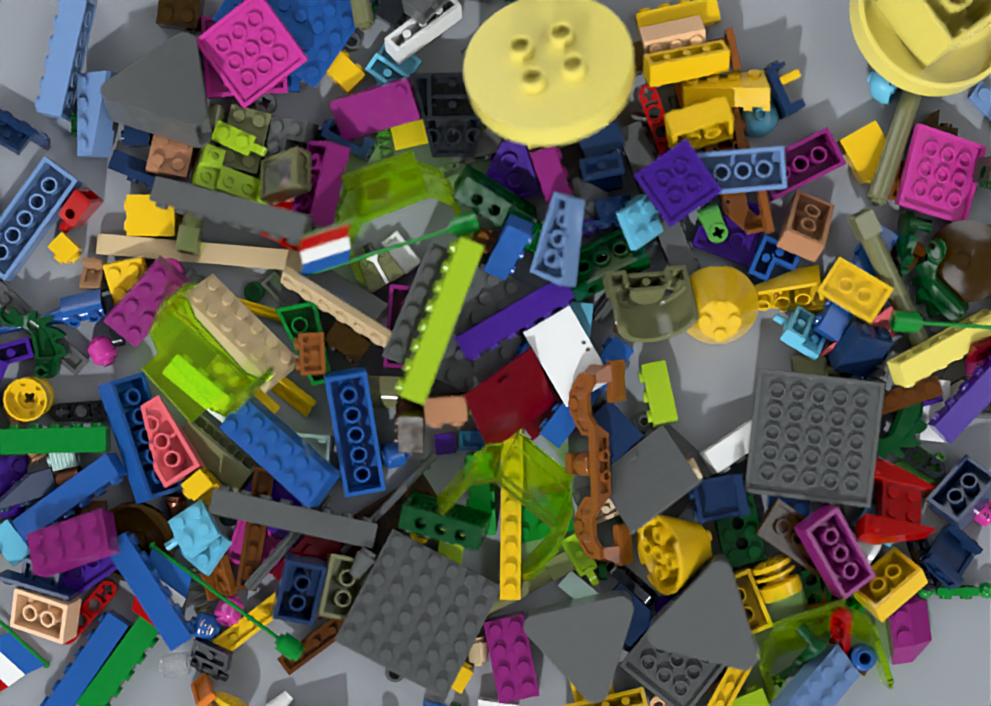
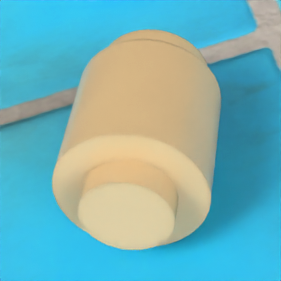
[468,635,489,666]

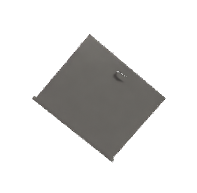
[609,425,703,535]

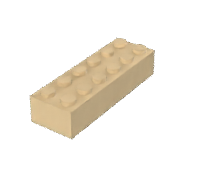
[178,273,298,393]

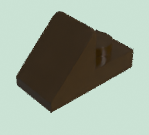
[912,110,958,136]

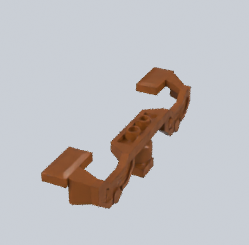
[702,27,774,235]
[565,359,633,566]

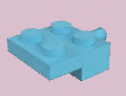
[365,43,422,85]
[616,194,664,250]
[773,305,826,361]
[164,499,221,558]
[177,528,233,576]

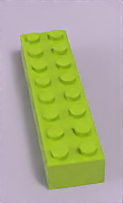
[394,237,484,405]

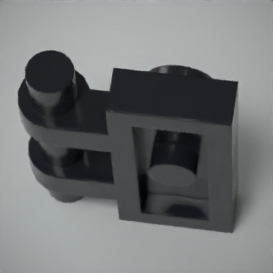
[190,638,233,682]

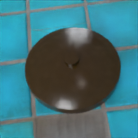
[925,220,991,302]
[109,501,176,582]

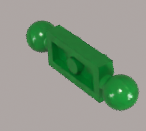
[917,582,991,600]

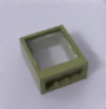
[260,146,312,205]

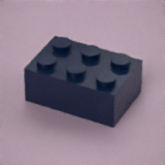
[926,454,991,532]
[272,552,328,626]

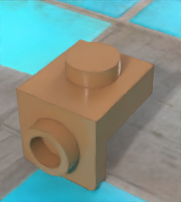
[79,257,105,290]

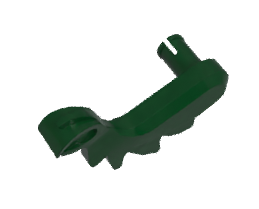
[897,210,933,279]
[910,238,969,323]
[0,305,69,379]
[877,402,928,458]
[770,622,832,689]

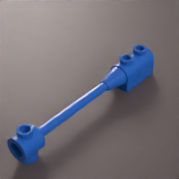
[0,289,106,335]

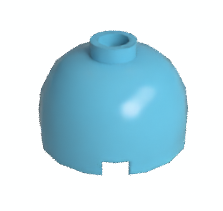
[867,71,897,105]
[739,100,779,138]

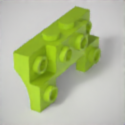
[191,144,282,205]

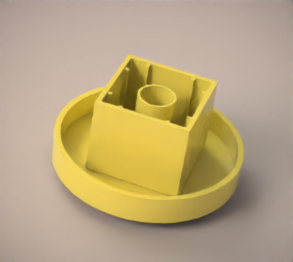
[463,0,635,150]
[849,0,991,97]

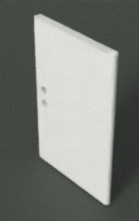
[523,305,606,407]

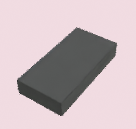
[260,270,303,307]

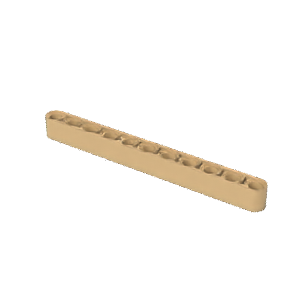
[96,234,302,272]

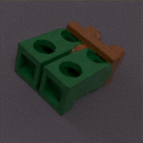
[797,567,844,621]

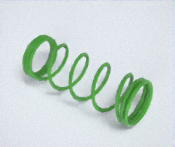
[376,130,396,177]

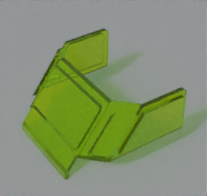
[335,149,471,285]
[141,281,275,423]
[437,429,574,583]
[758,598,894,704]

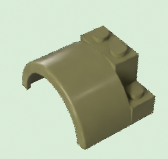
[602,265,699,342]

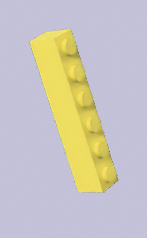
[887,309,991,388]

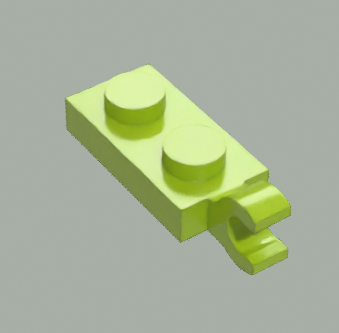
[211,120,268,157]
[560,533,600,587]

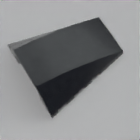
[410,72,482,158]

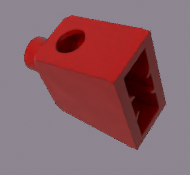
[58,188,104,233]

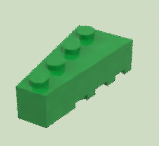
[275,301,332,386]
[464,452,496,536]

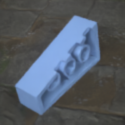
[77,70,118,158]
[530,192,585,287]

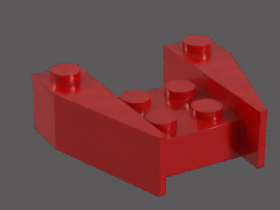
[855,458,936,545]

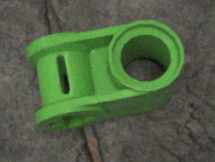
[696,203,728,244]

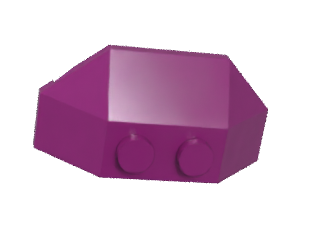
[885,593,932,665]

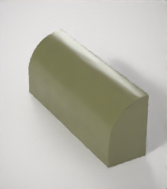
[367,375,403,409]
[182,411,260,493]

